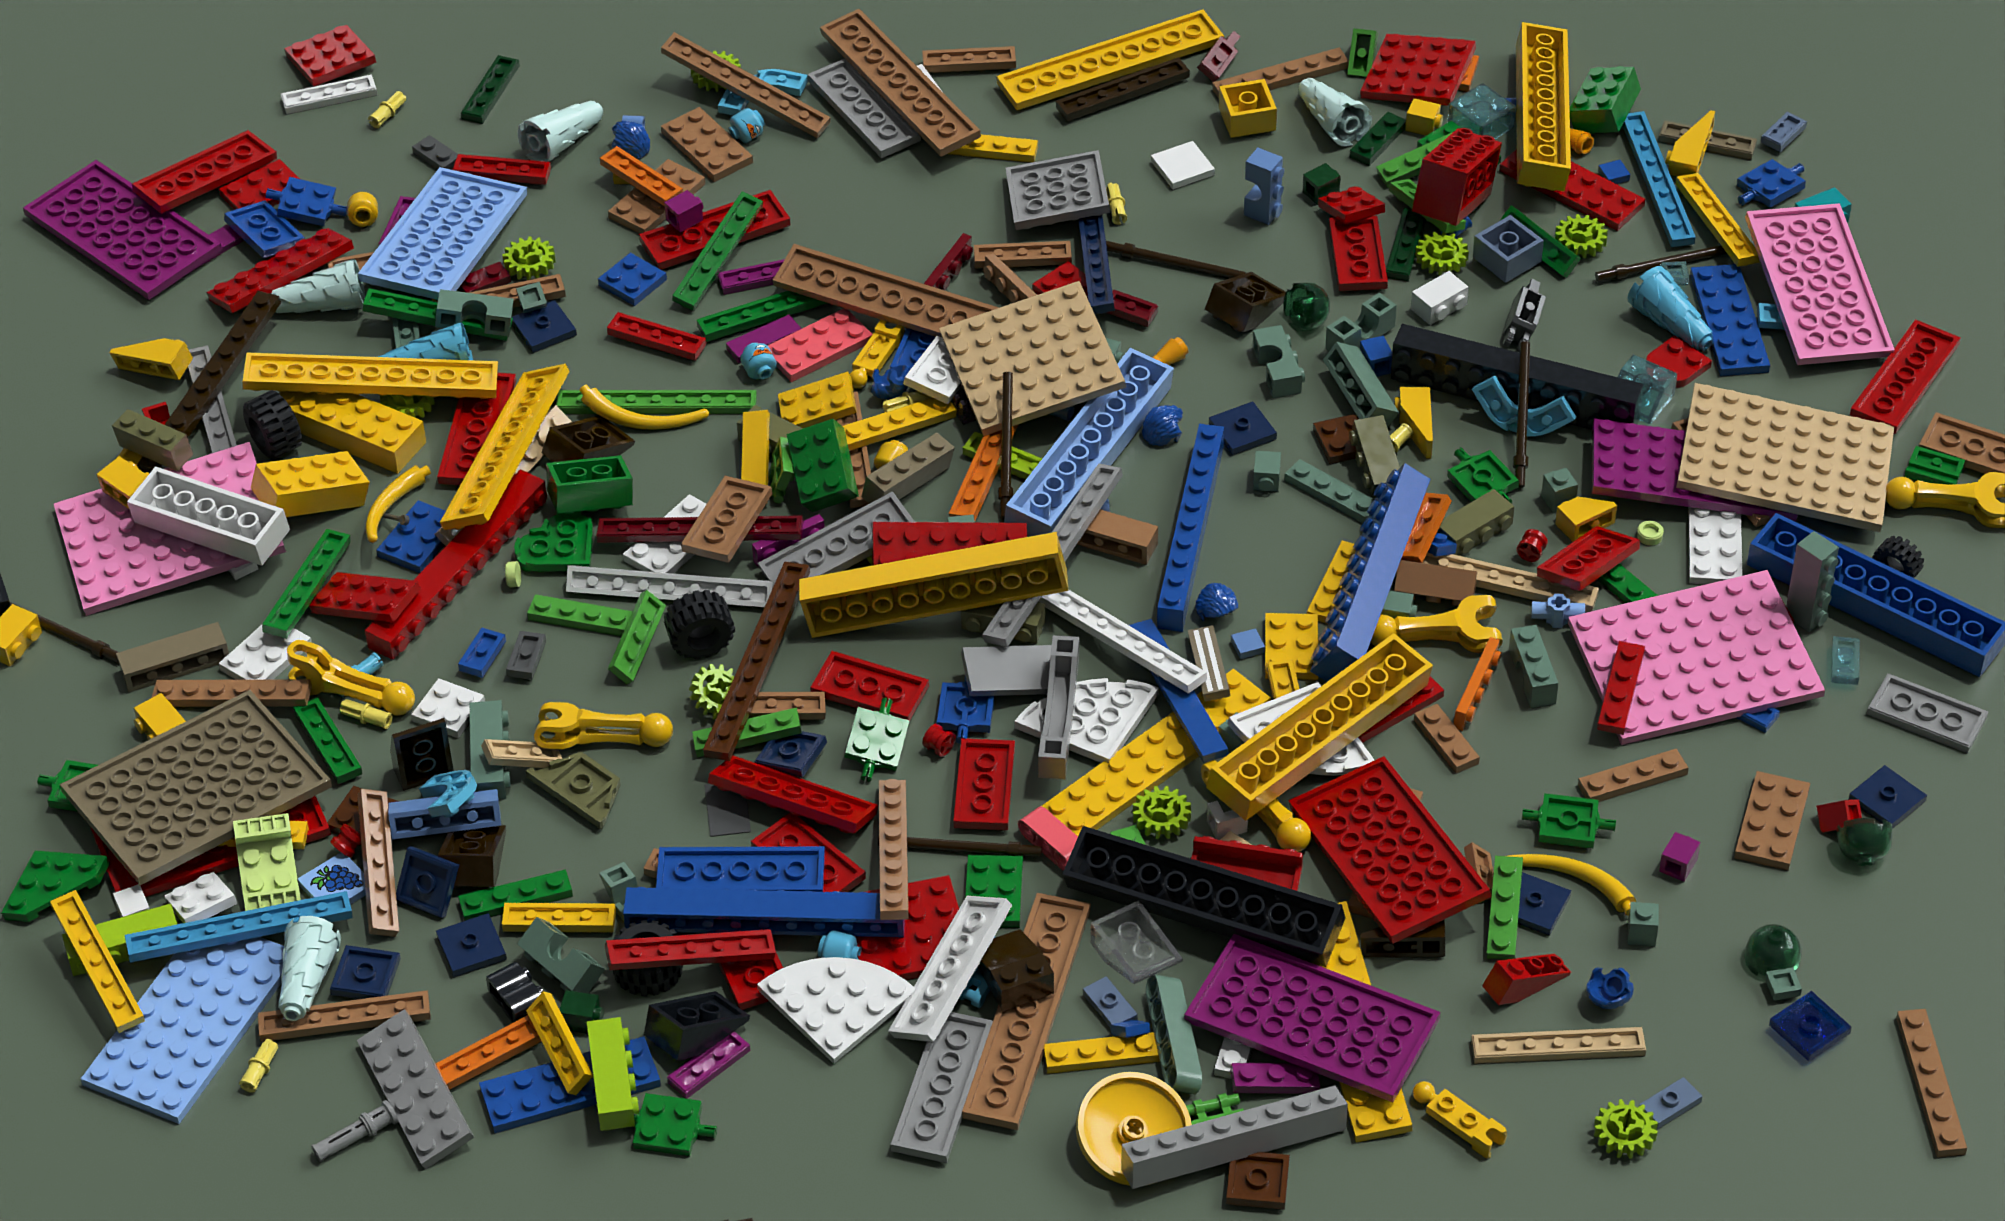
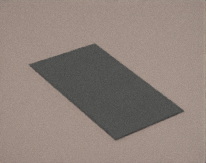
[705,784,751,836]

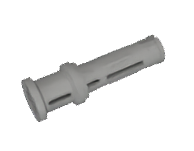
[311,1100,398,1162]

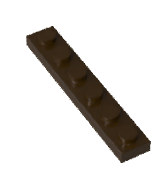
[1056,57,1190,121]

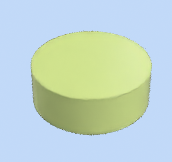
[1637,521,1664,546]
[505,561,521,588]

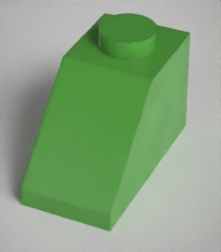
[1347,28,1378,77]

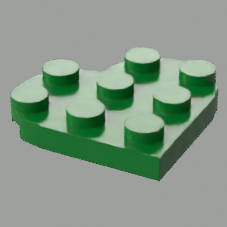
[514,511,594,572]

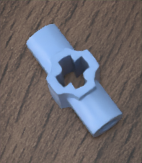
[1531,594,1585,628]

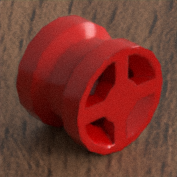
[1516,529,1548,562]
[922,723,956,757]
[330,824,362,858]

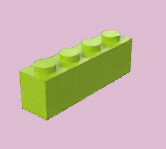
[62,904,177,976]
[587,1017,639,1131]

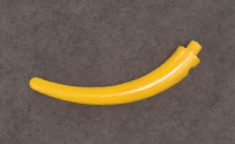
[579,384,709,430]
[365,465,431,543]
[1509,854,1636,916]

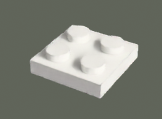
[411,678,485,738]
[164,872,237,923]

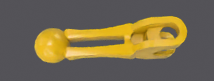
[1886,472,2005,528]
[1370,595,1503,653]
[287,640,415,716]
[534,702,673,749]
[1201,748,1311,852]

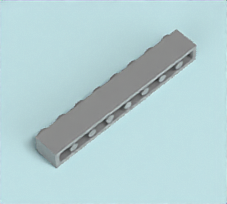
[1121,1086,1348,1189]

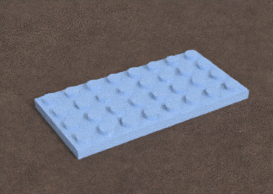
[358,167,527,300]
[81,918,284,1124]

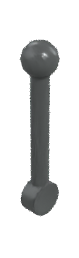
[381,513,410,525]

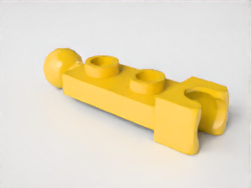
[850,320,905,388]
[1413,1081,1507,1158]

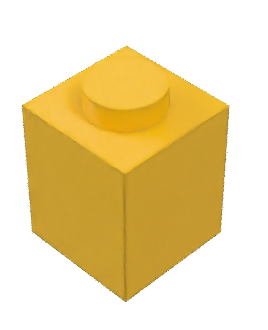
[1405,99,1443,136]

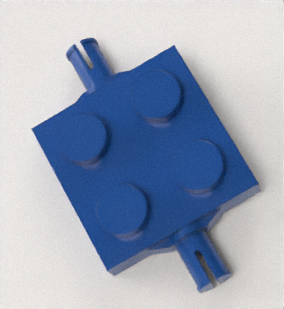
[1737,159,1806,208]
[266,177,347,226]
[937,675,995,744]

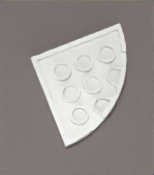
[1014,678,1159,763]
[1227,682,1374,776]
[757,957,915,1064]

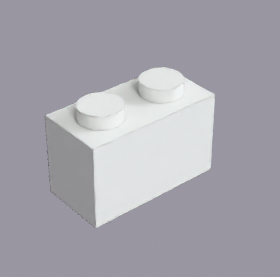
[1411,271,1469,325]

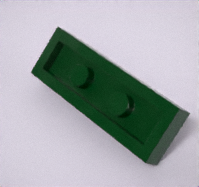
[1349,112,1406,166]

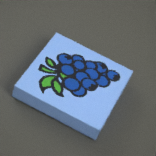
[297,853,366,905]

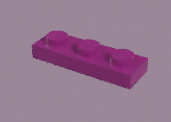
[752,514,825,568]
[1230,1063,1320,1094]

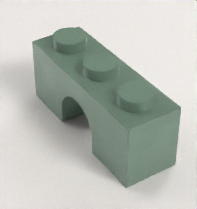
[435,289,514,336]
[1325,293,1397,351]
[1252,325,1305,398]
[1509,625,1558,708]
[517,917,605,993]

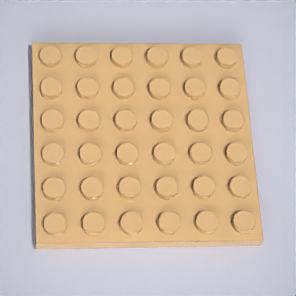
[939,281,1126,436]

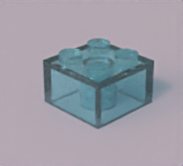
[1447,83,1516,139]

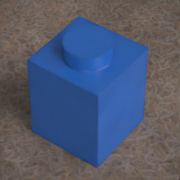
[1360,336,1392,377]

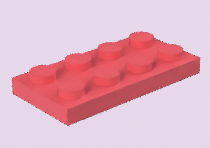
[768,308,873,382]

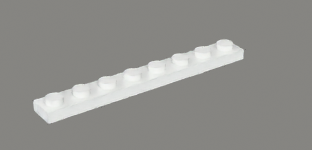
[566,565,774,607]
[1039,589,1207,694]

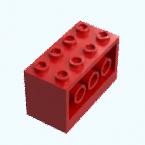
[1412,128,1502,226]

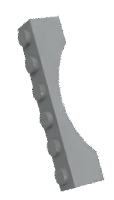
[1038,635,1079,780]

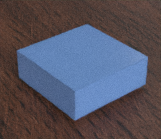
[1231,628,1265,659]

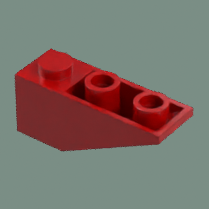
[1482,953,1571,1005]

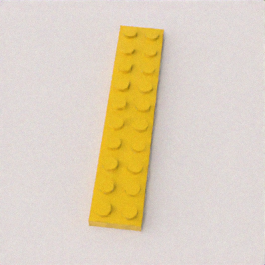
[997,9,1224,110]
[242,353,498,399]
[440,363,570,530]
[1042,668,1271,836]
[1318,901,1413,1143]

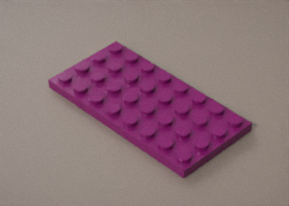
[23,160,222,300]
[1592,419,1798,522]
[1184,934,1441,1102]

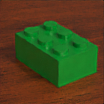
[1569,66,1641,133]
[786,419,859,512]
[546,455,633,514]

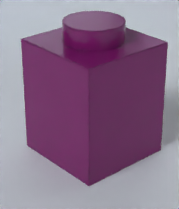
[664,190,704,232]
[1659,832,1701,882]

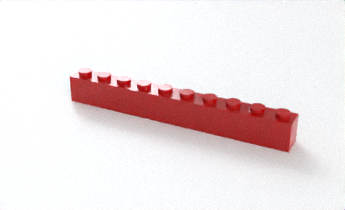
[365,469,547,660]

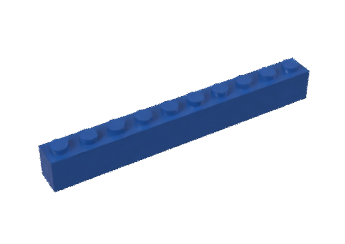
[1157,424,1224,632]
[623,887,905,937]

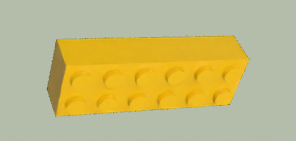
[279,391,426,474]

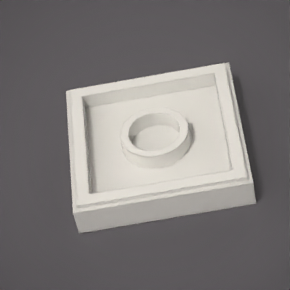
[1151,141,1215,189]

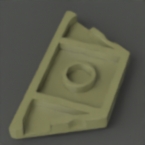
[526,752,621,829]

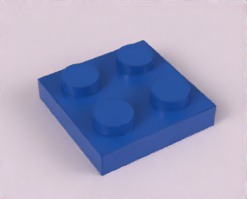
[598,253,667,306]

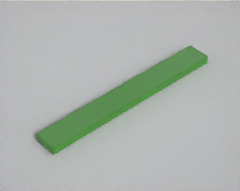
[556,390,757,414]

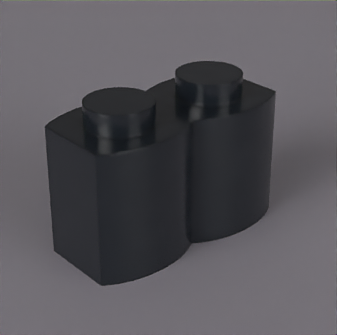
[486,962,544,1023]

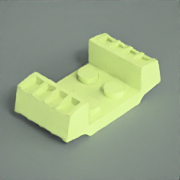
[233,813,301,911]

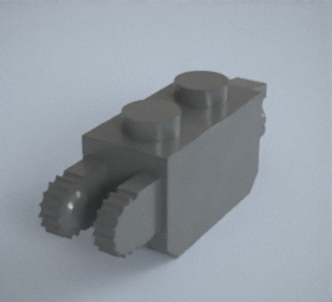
[1502,279,1546,352]

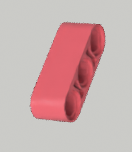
[1017,806,1078,871]

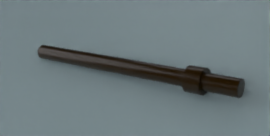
[1106,241,1246,278]
[1595,245,1727,282]
[1513,341,1530,488]
[998,372,1013,519]
[10,602,118,663]
[878,835,1042,857]

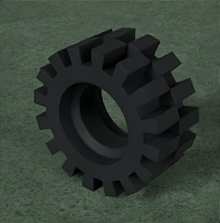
[1872,536,1924,578]

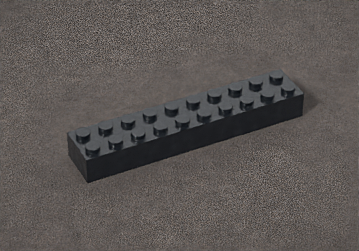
[1390,324,1644,430]
[1063,826,1345,967]

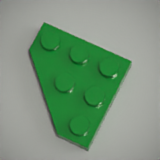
[1,850,110,922]

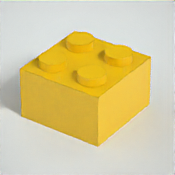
[1219,79,1277,138]

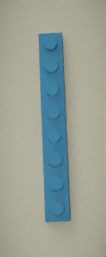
[1622,111,1696,247]
[125,891,353,962]

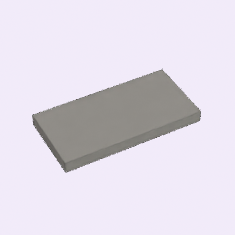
[961,645,1052,696]
[1867,673,1988,753]

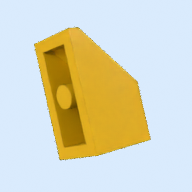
[1555,497,1617,542]

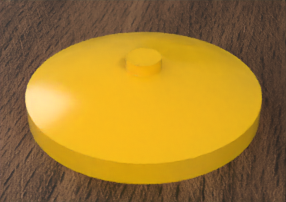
[1076,1072,1192,1185]

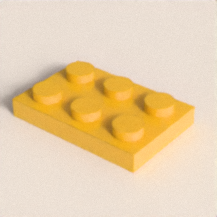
[778,371,857,428]
[1265,613,1318,680]

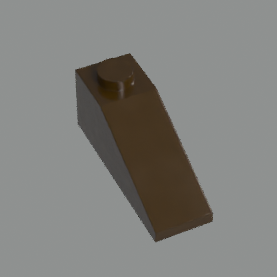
[1360,919,1445,957]

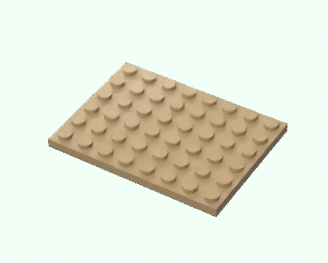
[1676,383,1894,532]

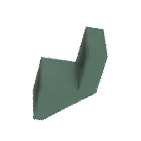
[599,862,638,922]

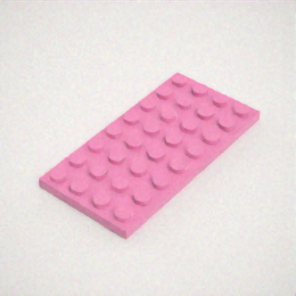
[1745,203,1895,365]

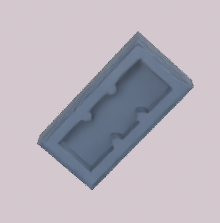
[1761,112,1807,152]
[1083,976,1138,1028]
[1639,1077,1702,1129]

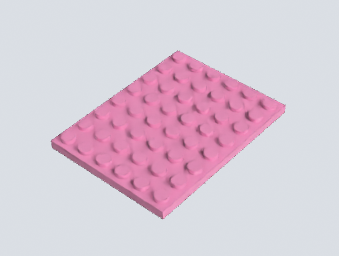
[54,442,286,616]
[1568,570,1825,745]

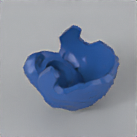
[611,121,650,159]
[871,365,911,400]
[1142,405,1183,446]
[1195,583,1238,621]
[1586,967,1634,1009]

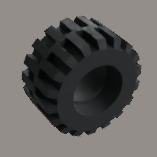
[243,390,302,459]
[664,590,735,659]
[613,920,683,996]

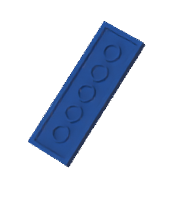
[1690,264,1770,376]
[656,846,825,892]
[479,1036,661,1134]

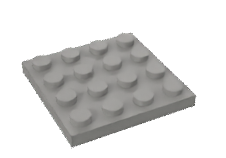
[1006,150,1110,230]

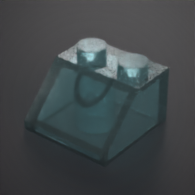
[1618,354,1677,424]

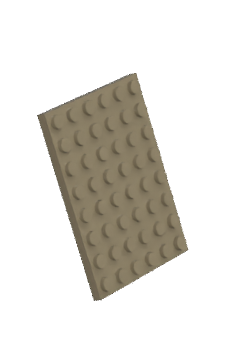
[60,690,332,885]

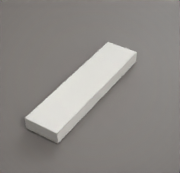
[281,75,377,114]

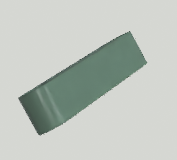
[1145,974,1202,1094]

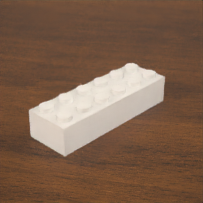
[127,466,290,566]

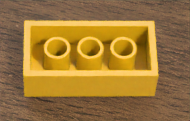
[251,451,370,517]

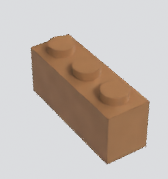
[1077,509,1158,565]
[1394,560,1478,606]

